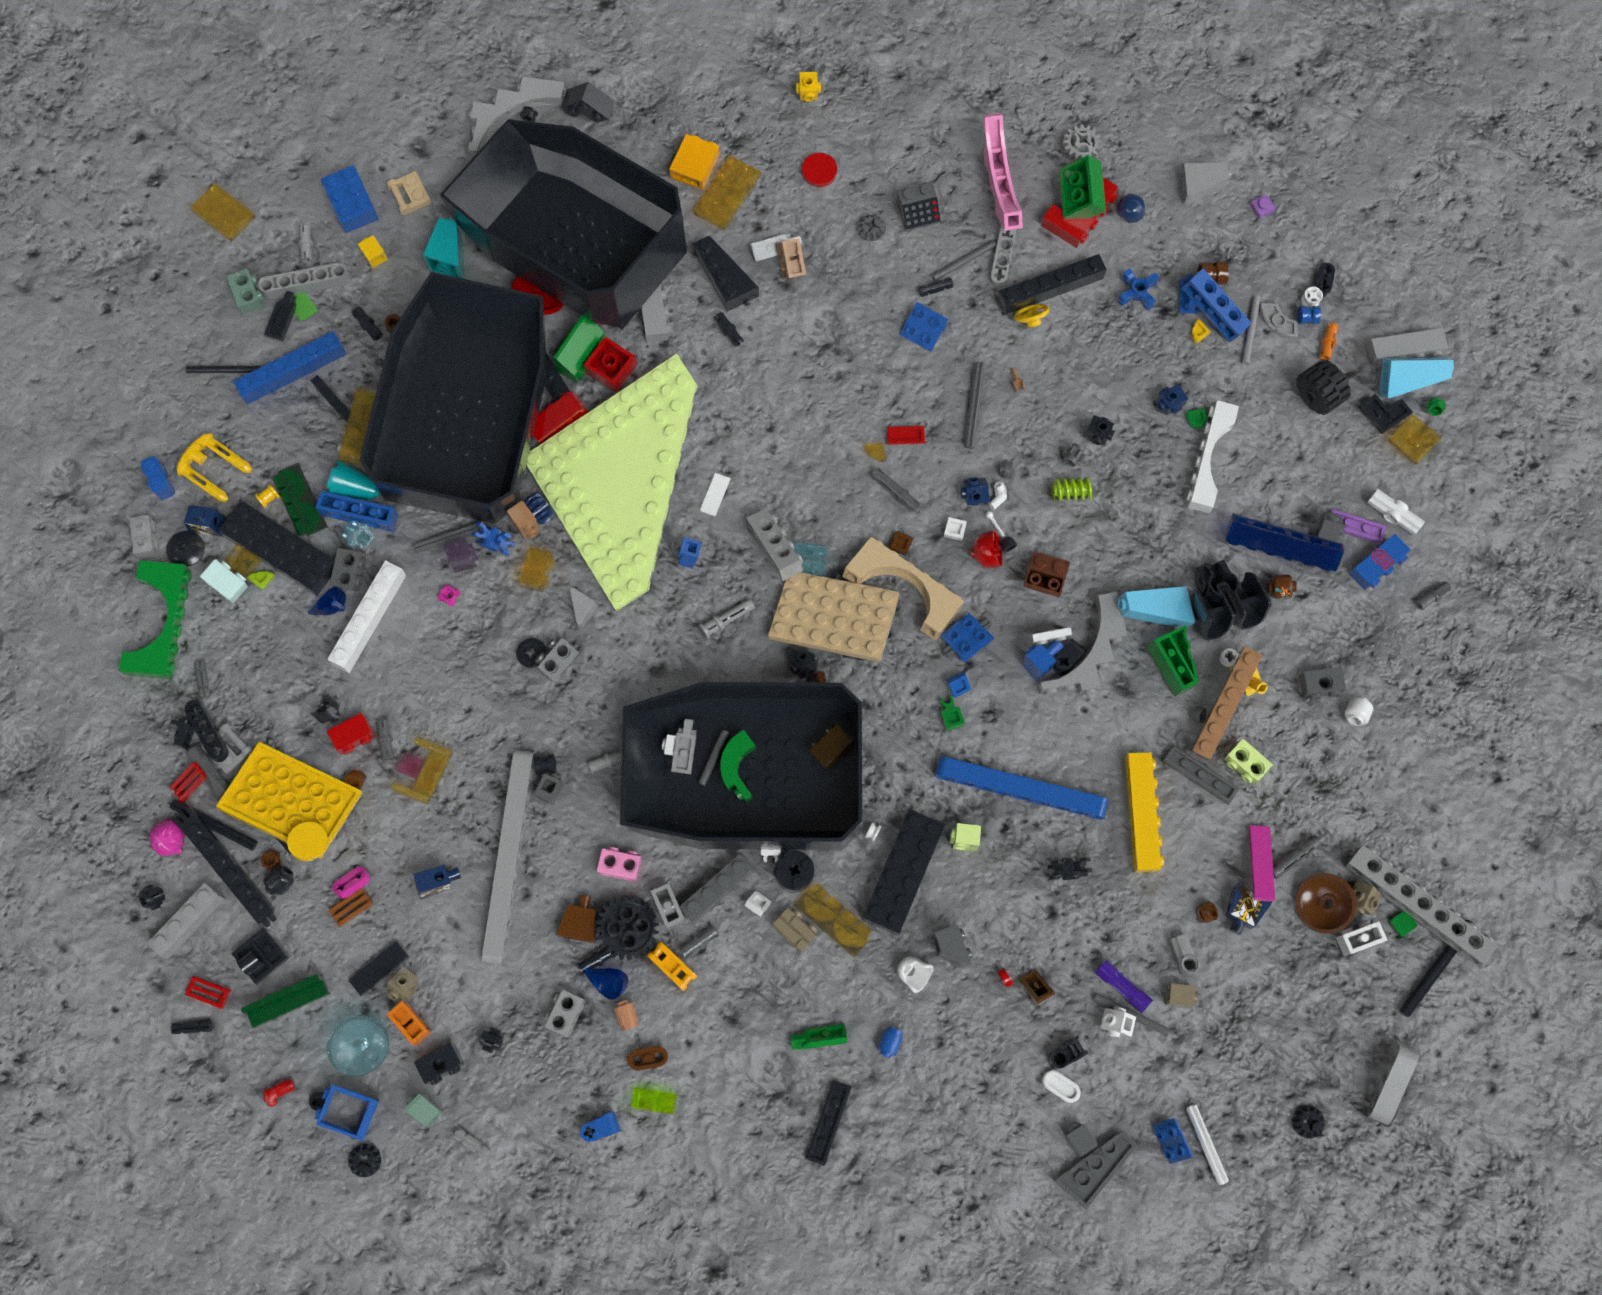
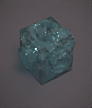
[342,521,375,551]

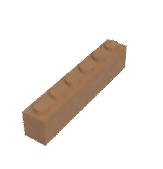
[1190,646,1263,760]

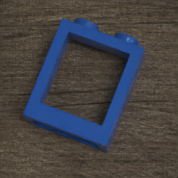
[314,1083,379,1141]

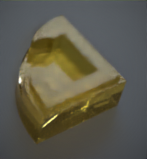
[864,442,886,462]

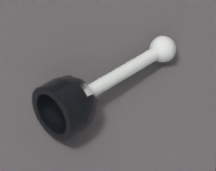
[986,511,1017,553]

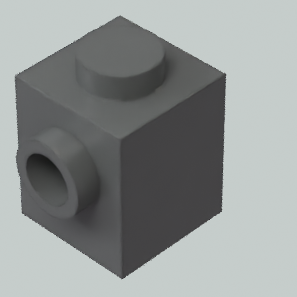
[1316,512,1345,545]

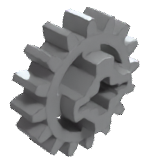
[1062,124,1102,161]

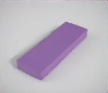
[1330,509,1387,545]

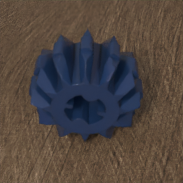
[524,492,554,525]

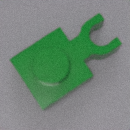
[939,695,965,731]

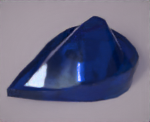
[308,587,346,615]
[584,968,629,1000]

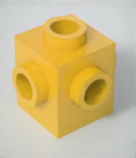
[796,72,821,102]

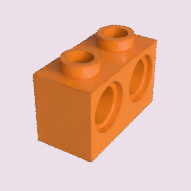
[386,1001,433,1046]

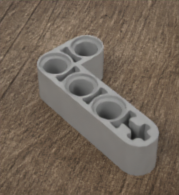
[1367,1039,1419,1125]

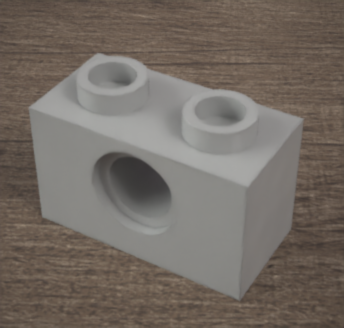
[651,883,686,930]

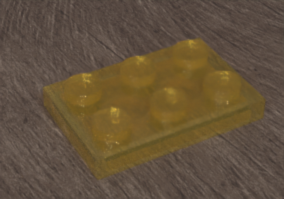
[190,183,256,242]

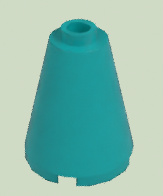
[326,459,380,500]

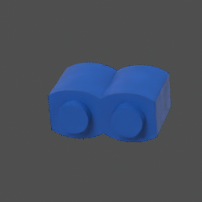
[141,456,175,500]

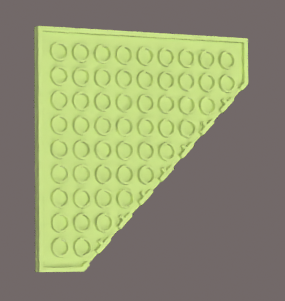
[526,354,698,611]

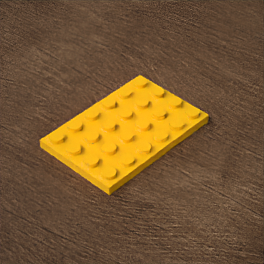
[216,742,362,859]

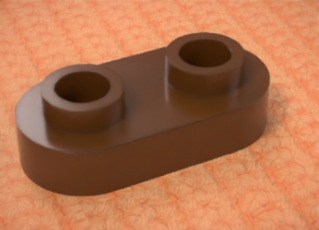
[627,1046,668,1071]

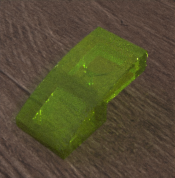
[631,1087,677,1115]

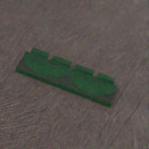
[272,463,328,536]

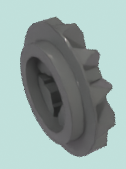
[857,213,886,241]

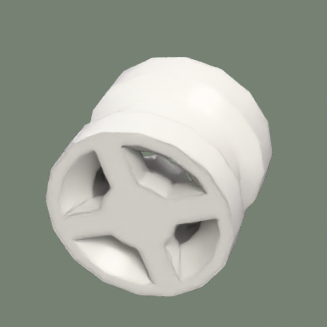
[1301,287,1323,308]

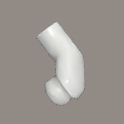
[988,482,1007,510]

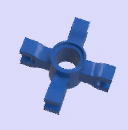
[1118,268,1159,311]
[471,522,515,557]

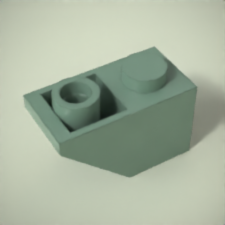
[404,1094,444,1127]

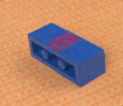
[1349,534,1411,590]

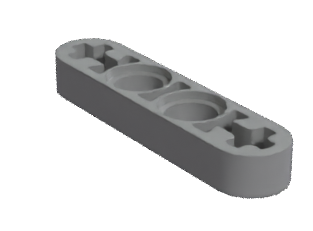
[990,225,1017,287]

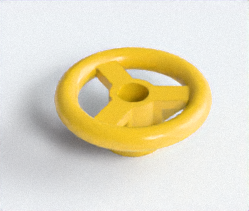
[1014,304,1050,327]

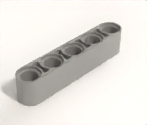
[258,263,351,300]

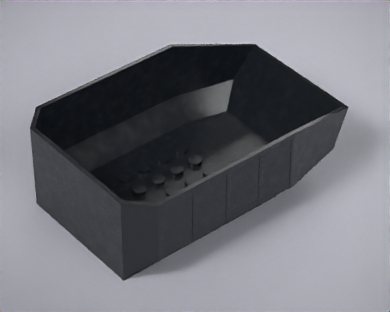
[440,119,687,330]
[359,272,547,524]
[620,682,862,850]

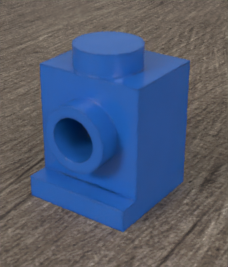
[677,537,702,569]

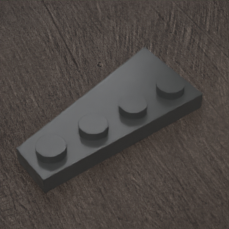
[1054,1131,1138,1209]

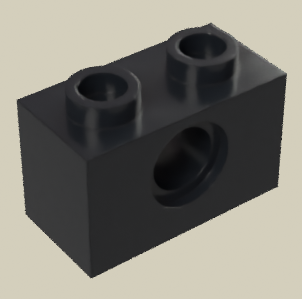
[414,1042,465,1086]

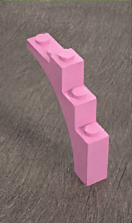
[983,113,1023,231]

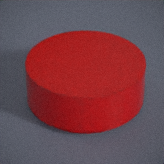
[997,967,1014,988]

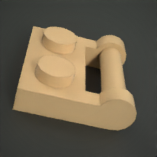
[387,171,431,215]

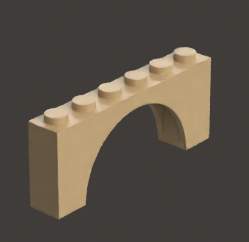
[843,537,964,641]

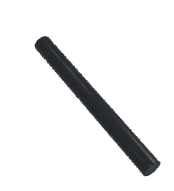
[186,366,261,373]

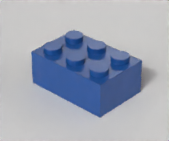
[321,165,379,233]

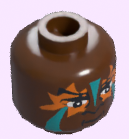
[1268,574,1297,599]

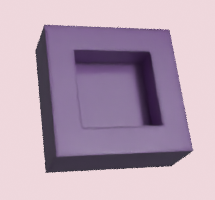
[1250,194,1276,219]

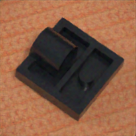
[231,927,289,985]

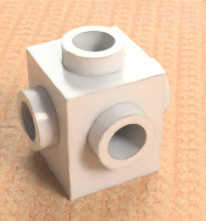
[1101,1007,1136,1038]

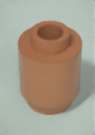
[614,1000,639,1031]

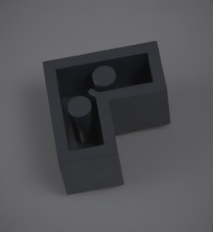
[561,82,615,123]

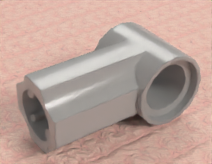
[1170,934,1199,976]

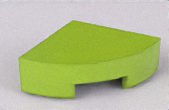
[247,571,275,590]

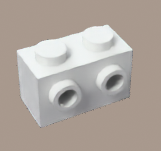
[1336,921,1387,956]

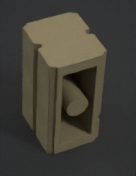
[772,907,817,954]

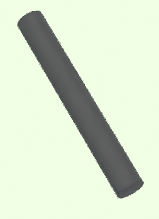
[698,730,729,786]

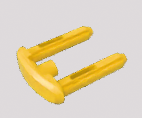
[176,433,252,502]

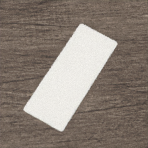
[700,473,731,516]

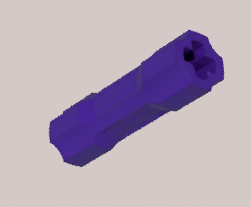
[1094,960,1153,1013]

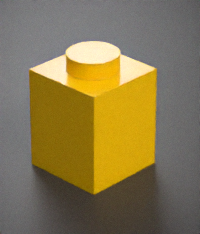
[358,235,388,269]

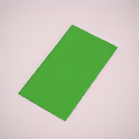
[295,293,318,321]

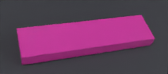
[1249,825,1275,902]

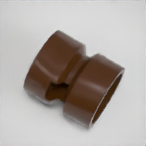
[1198,261,1229,285]

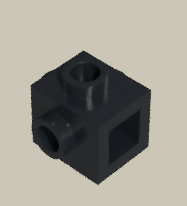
[1084,415,1115,446]
[787,646,818,680]

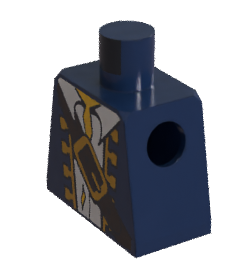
[184,505,227,537]
[413,865,461,900]
[1225,884,1272,935]

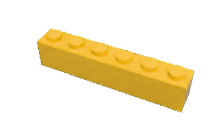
[1125,752,1164,873]

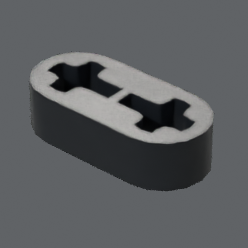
[1314,263,1335,297]

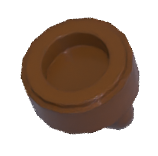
[344,770,367,789]
[1196,901,1218,923]

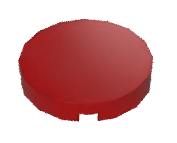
[802,153,837,187]

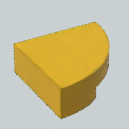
[1191,319,1211,344]

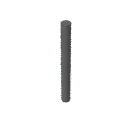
[932,240,996,281]
[334,525,373,587]
[1093,993,1170,1036]

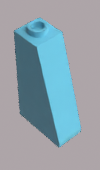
[1379,357,1454,398]
[1117,586,1195,628]

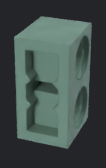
[227,269,264,315]

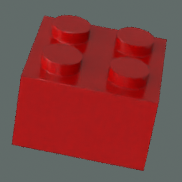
[584,337,637,393]

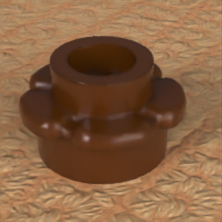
[261,851,281,870]

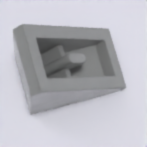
[570,588,598,629]

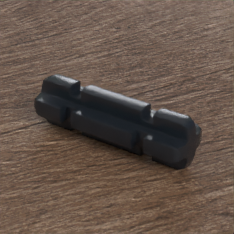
[918,277,954,297]
[171,1020,212,1035]

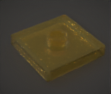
[1388,414,1441,465]

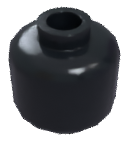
[264,865,294,895]

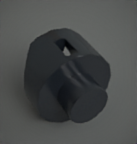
[310,694,340,724]

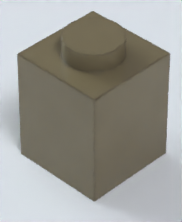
[1166,983,1198,1008]

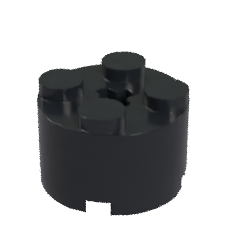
[775,850,814,893]

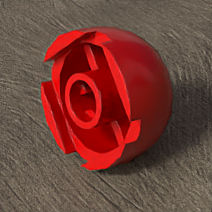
[971,530,1003,569]

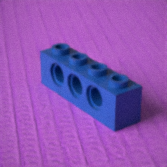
[1181,269,1251,343]
[316,491,398,532]

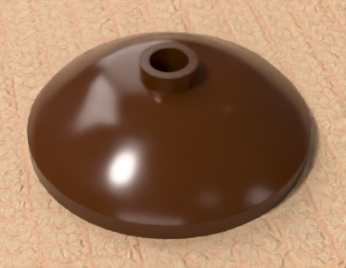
[1296,873,1357,934]

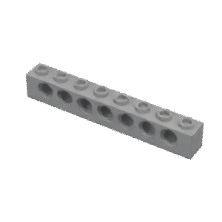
[1345,845,1498,967]

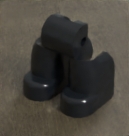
[1192,560,1272,640]

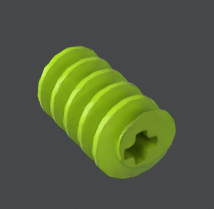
[1052,477,1092,502]

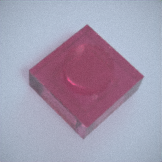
[397,753,424,779]

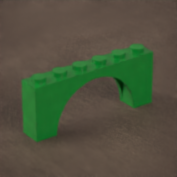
[119,560,192,680]

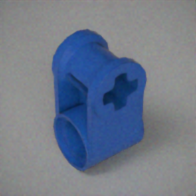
[580,1111,621,1142]

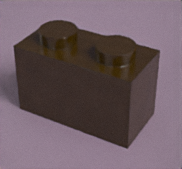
[809,724,856,770]

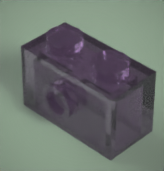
[444,538,479,573]

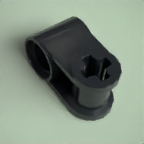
[1053,638,1087,676]
[1048,1035,1088,1069]

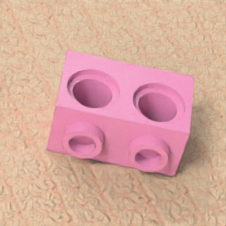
[597,847,642,882]

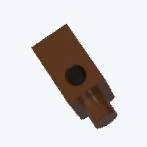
[556,895,597,944]

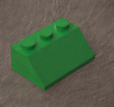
[1059,155,1106,219]
[554,315,605,383]

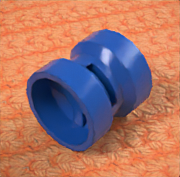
[1298,306,1321,324]

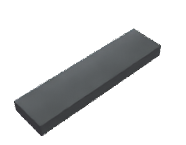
[1162,745,1240,805]

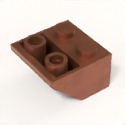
[1023,551,1070,598]

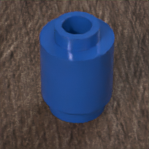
[877,1026,903,1058]

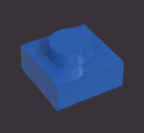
[946,672,971,698]

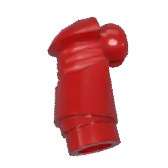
[263,1078,295,1107]

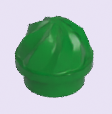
[1426,397,1446,416]

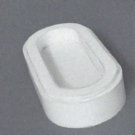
[1042,1070,1081,1103]

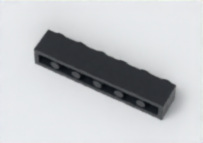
[997,254,1107,315]

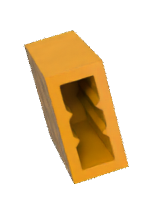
[669,134,720,190]

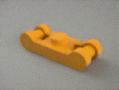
[646,941,697,991]

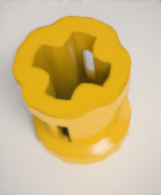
[255,484,280,508]

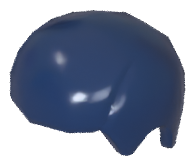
[1117,194,1145,223]

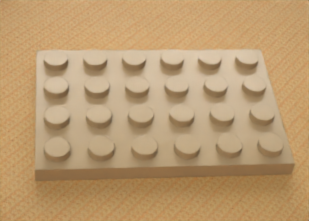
[768,572,900,662]

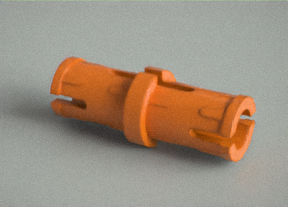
[1319,323,1339,360]

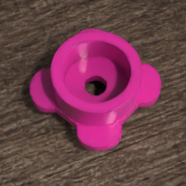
[438,585,460,606]

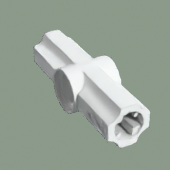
[1367,489,1425,535]

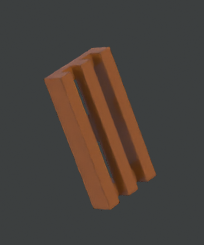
[328,888,374,928]

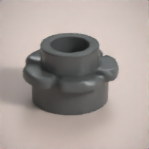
[1000,460,1013,478]

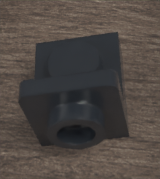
[170,718,195,750]

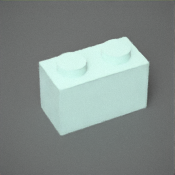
[200,559,248,604]

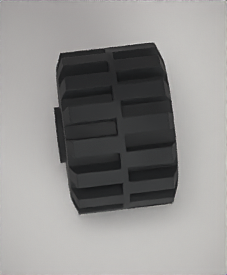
[1296,359,1351,415]

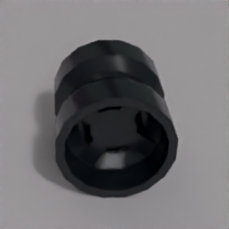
[534,753,556,775]

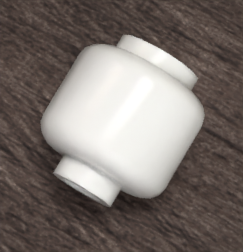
[1344,697,1374,726]

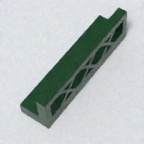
[241,974,330,1028]

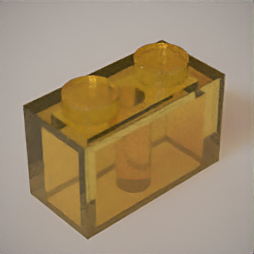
[518,546,555,593]

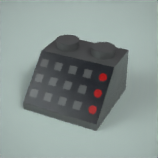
[896,181,941,231]

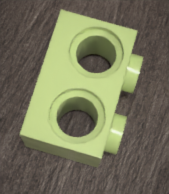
[1224,739,1273,785]
[949,823,981,851]

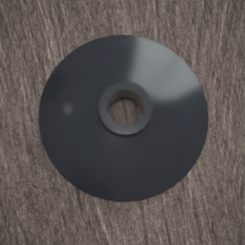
[166,531,205,567]

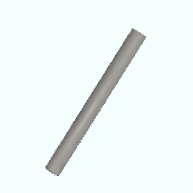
[1242,295,1261,365]

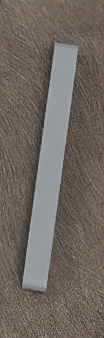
[482,750,535,965]

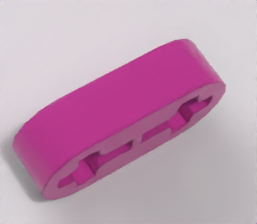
[333,867,370,899]

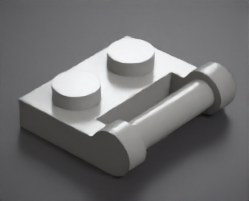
[201,723,253,775]

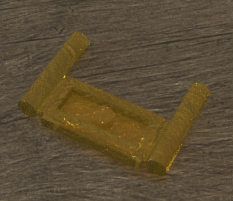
[392,737,453,805]

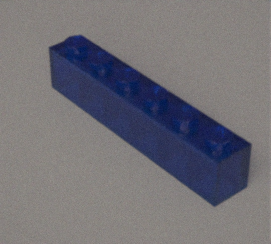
[1225,513,1344,572]

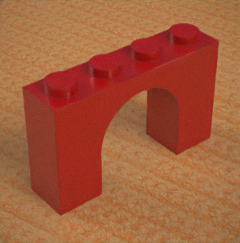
[1041,177,1119,248]

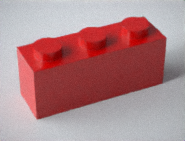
[533,391,588,443]

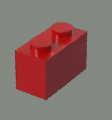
[327,712,376,755]

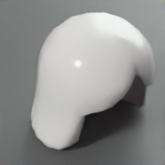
[897,956,934,993]

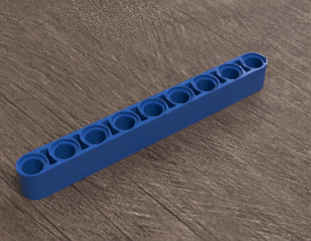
[935,757,1109,819]

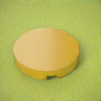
[287,822,329,862]

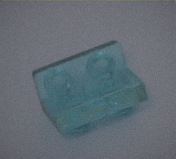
[793,543,829,576]

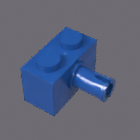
[1022,639,1063,682]

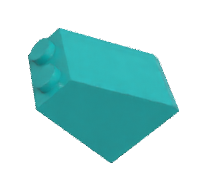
[423,217,465,279]

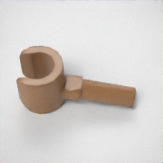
[1011,368,1025,393]

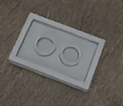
[1022,624,1072,645]

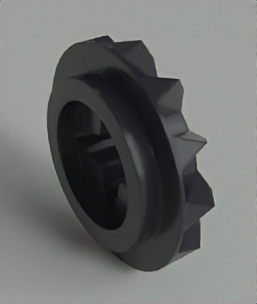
[516,638,546,669]
[1292,1105,1326,1139]
[348,1143,381,1177]

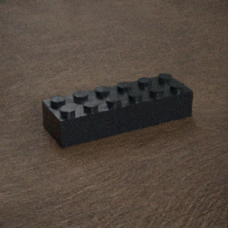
[218,500,335,596]
[862,809,945,936]

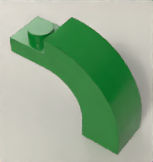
[721,730,756,802]

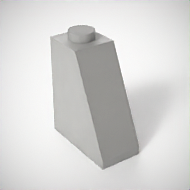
[1181,162,1231,204]

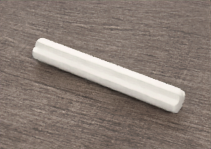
[1186,1105,1228,1185]

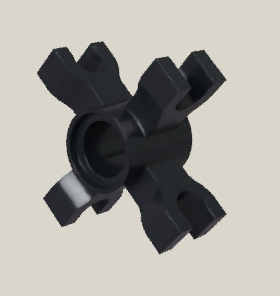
[1047,857,1092,881]

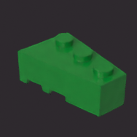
[1147,625,1199,697]

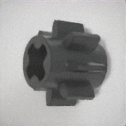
[1062,443,1086,467]

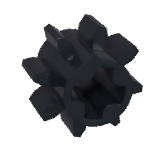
[139,884,165,911]
[479,1027,504,1053]

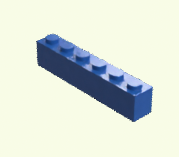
[233,331,347,405]

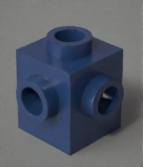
[1156,384,1188,416]
[960,477,990,506]

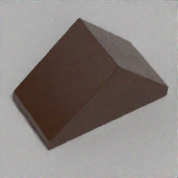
[1019,969,1055,1006]

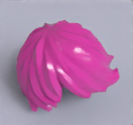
[149,817,185,856]

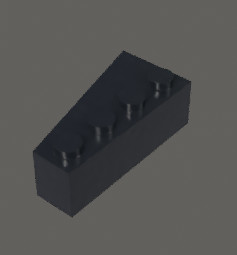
[693,235,759,312]

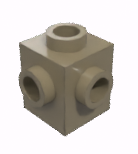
[1353,881,1382,916]
[386,967,419,1003]

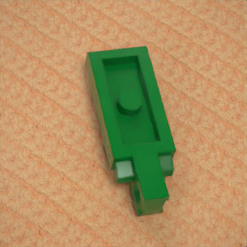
[791,1023,848,1050]

